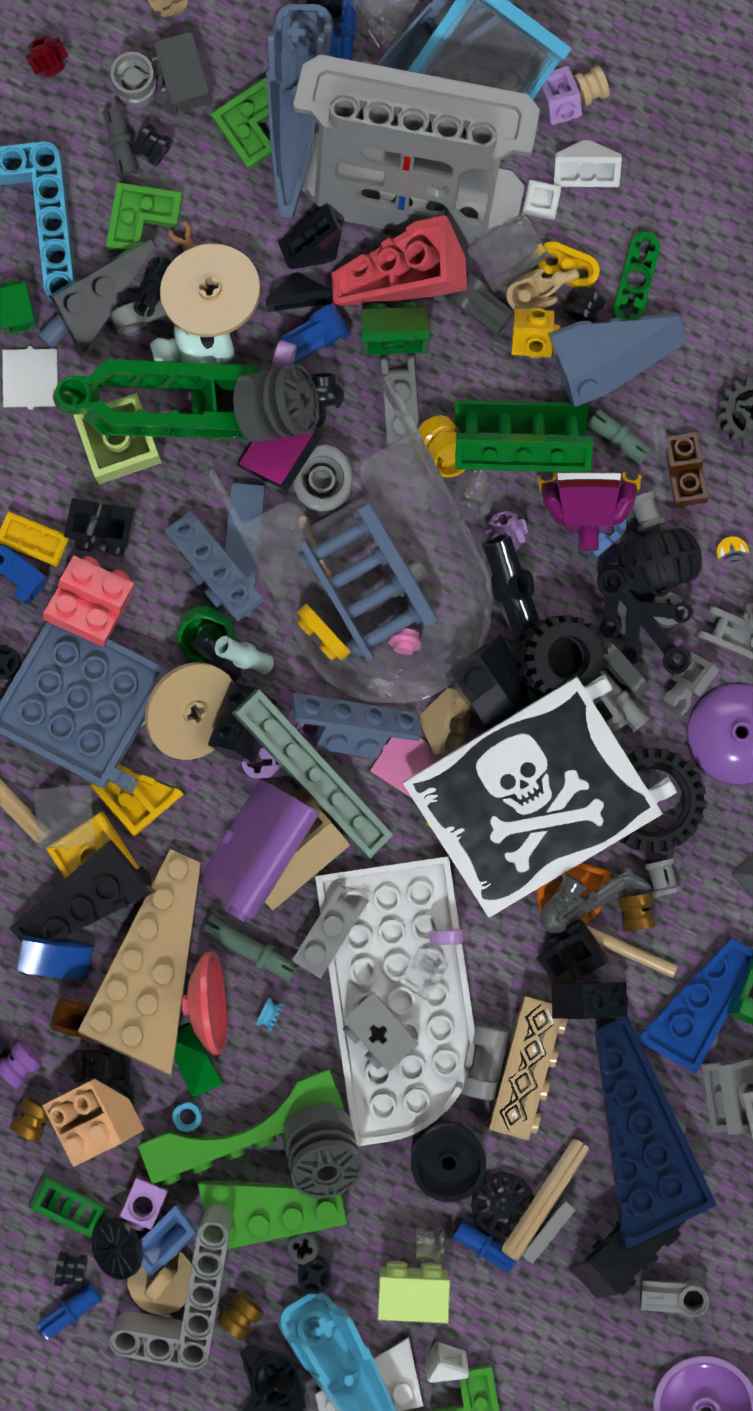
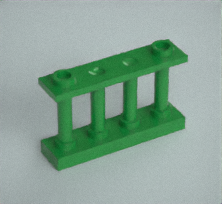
[454,400,593,472]

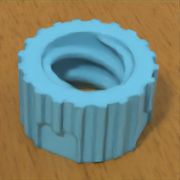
[172,1101,203,1133]

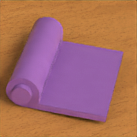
[199,779,319,922]

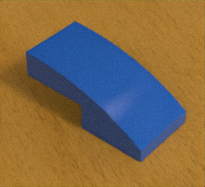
[17,935,94,979]

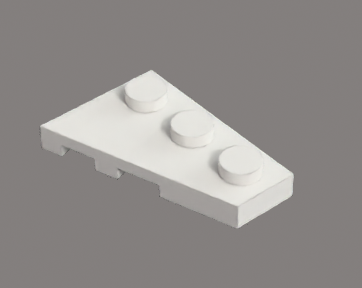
[315,1336,423,1411]

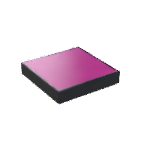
[237,429,323,492]

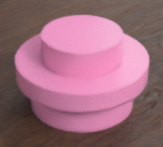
[388,628,422,655]

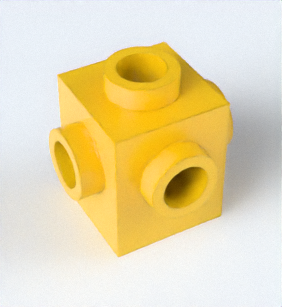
[511,308,560,358]

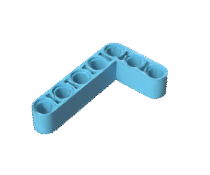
[0,142,76,305]

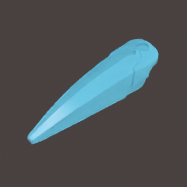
[278,1292,396,1411]

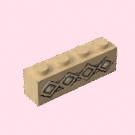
[487,995,568,1141]

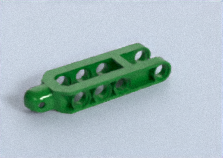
[53,359,261,440]

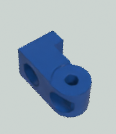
[0,545,49,606]

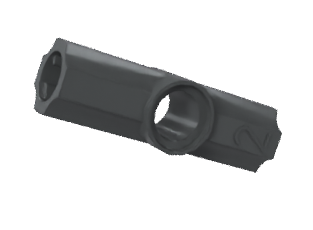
[443,272,514,336]

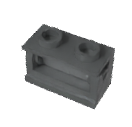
[150,31,212,114]

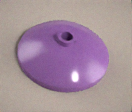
[687,684,753,784]
[654,1356,753,1411]

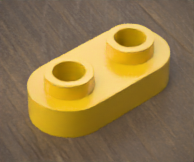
[535,241,600,289]
[296,603,351,661]

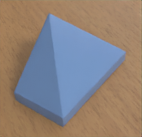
[140,1205,198,1277]

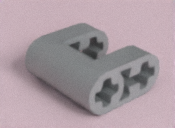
[462,1025,509,1100]

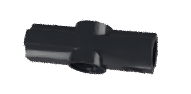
[482,534,539,638]

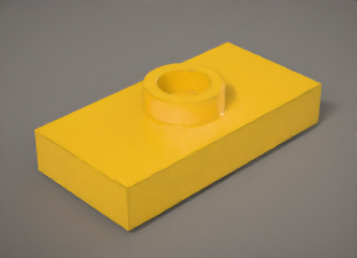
[0,511,70,568]

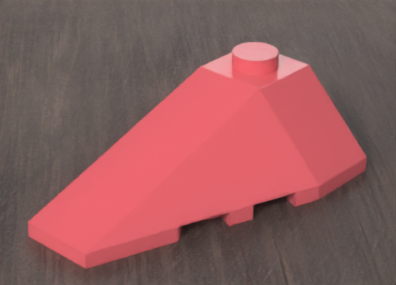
[331,215,467,307]

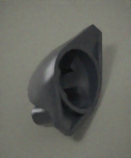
[240,1345,310,1411]

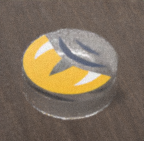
[715,536,750,570]

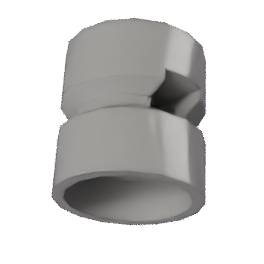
[110,52,157,108]

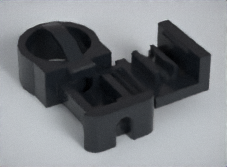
[74,1047,135,1107]

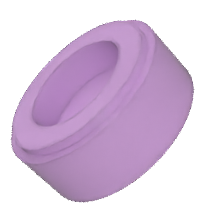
[429,929,464,945]

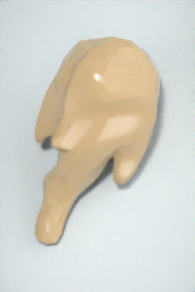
[506,269,579,309]

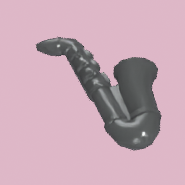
[540,872,651,933]

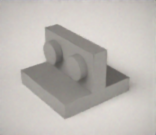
[702,1057,753,1135]

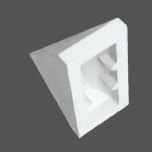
[554,140,622,187]

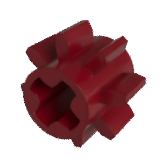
[25,35,68,77]

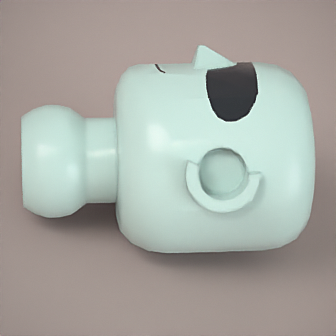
[150,326,234,364]

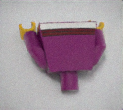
[537,472,642,551]

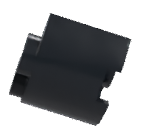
[64,498,136,557]
[536,919,610,984]

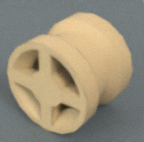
[573,66,610,107]

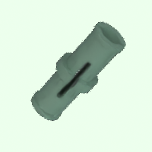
[587,408,653,465]

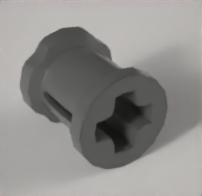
[287,1232,319,1265]

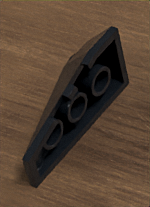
[445,635,531,732]

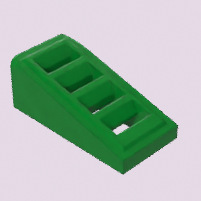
[28,1174,106,1238]

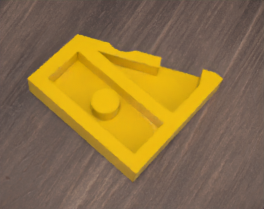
[90,765,184,837]

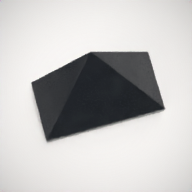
[278,204,342,269]
[265,272,333,312]

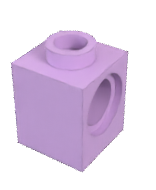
[120,1174,170,1232]

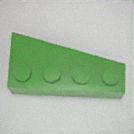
[198,1179,347,1249]

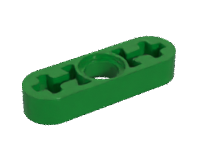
[613,232,660,321]

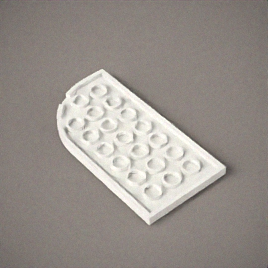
[315,856,475,1146]

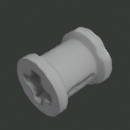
[632,491,666,533]
[644,858,682,898]

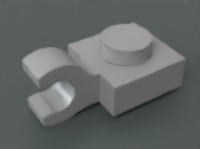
[664,652,720,715]

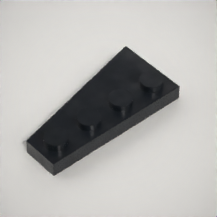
[10,840,155,943]

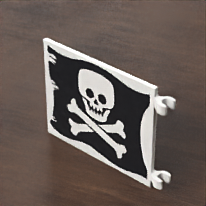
[403,674,677,917]

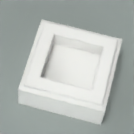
[522,180,562,220]

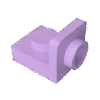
[540,66,582,125]

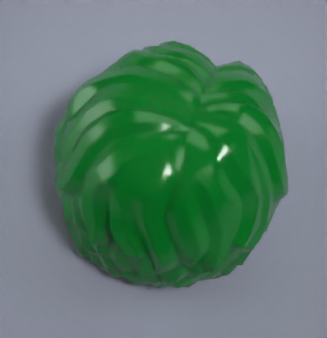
[176,605,236,662]

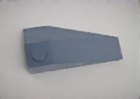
[548,313,687,407]

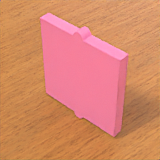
[370,737,444,798]

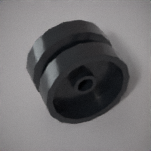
[410,1122,486,1203]

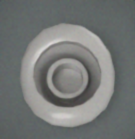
[293,444,353,512]

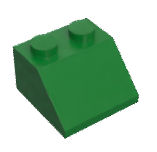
[361,303,430,355]

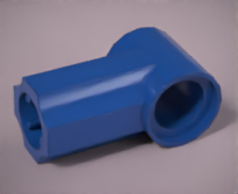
[280,304,351,364]

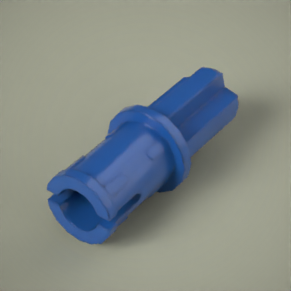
[451,1219,517,1273]
[37,1282,103,1339]

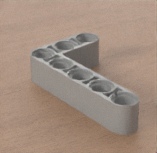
[109,1204,233,1369]

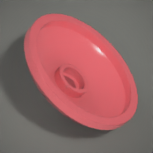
[182,951,228,1055]

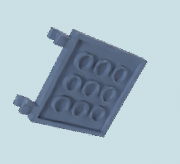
[0,622,170,794]

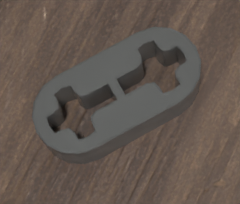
[601,641,650,700]

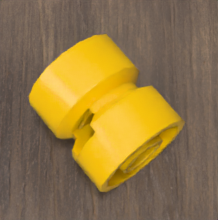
[415,415,465,478]

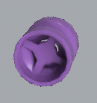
[0,1041,42,1089]

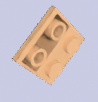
[42,1079,145,1167]

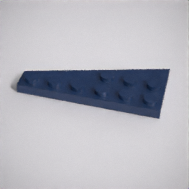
[594,1015,717,1250]

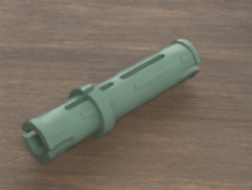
[201,915,299,983]

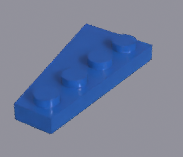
[638,938,753,1074]

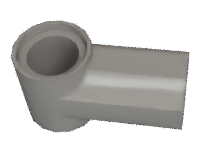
[640,1279,709,1317]

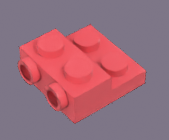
[42,556,134,647]

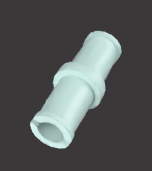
[215,636,274,675]

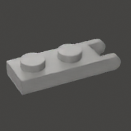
[381,355,419,446]
[697,606,753,661]
[292,882,369,979]

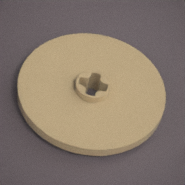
[160,244,261,337]
[145,662,234,760]

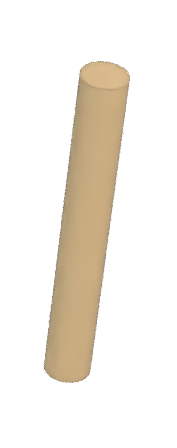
[587,925,678,978]

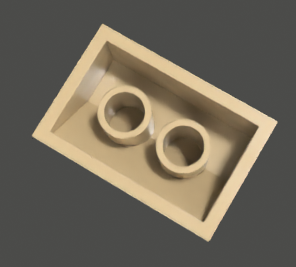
[265,788,350,911]

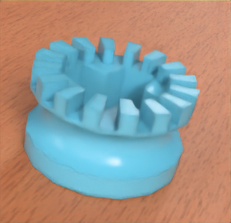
[256,998,284,1032]

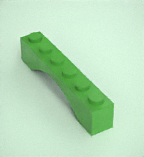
[138,1068,345,1186]

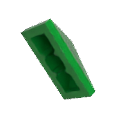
[174,1024,223,1098]

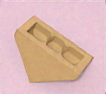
[419,688,471,757]

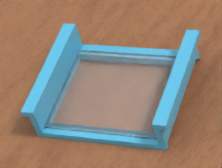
[407,0,572,172]

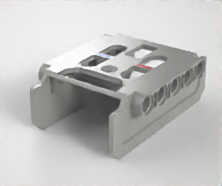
[293,55,540,244]

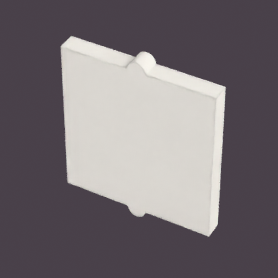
[2,346,58,410]

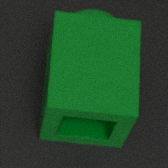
[0,281,38,335]

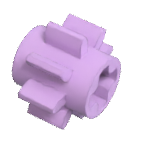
[485,511,528,550]

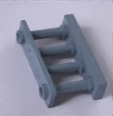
[298,503,439,662]

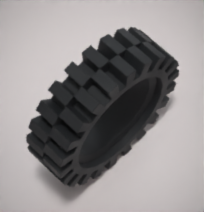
[619,747,707,853]

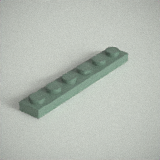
[232,689,393,859]

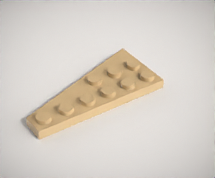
[78,849,201,1077]

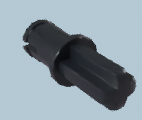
[192,633,242,682]

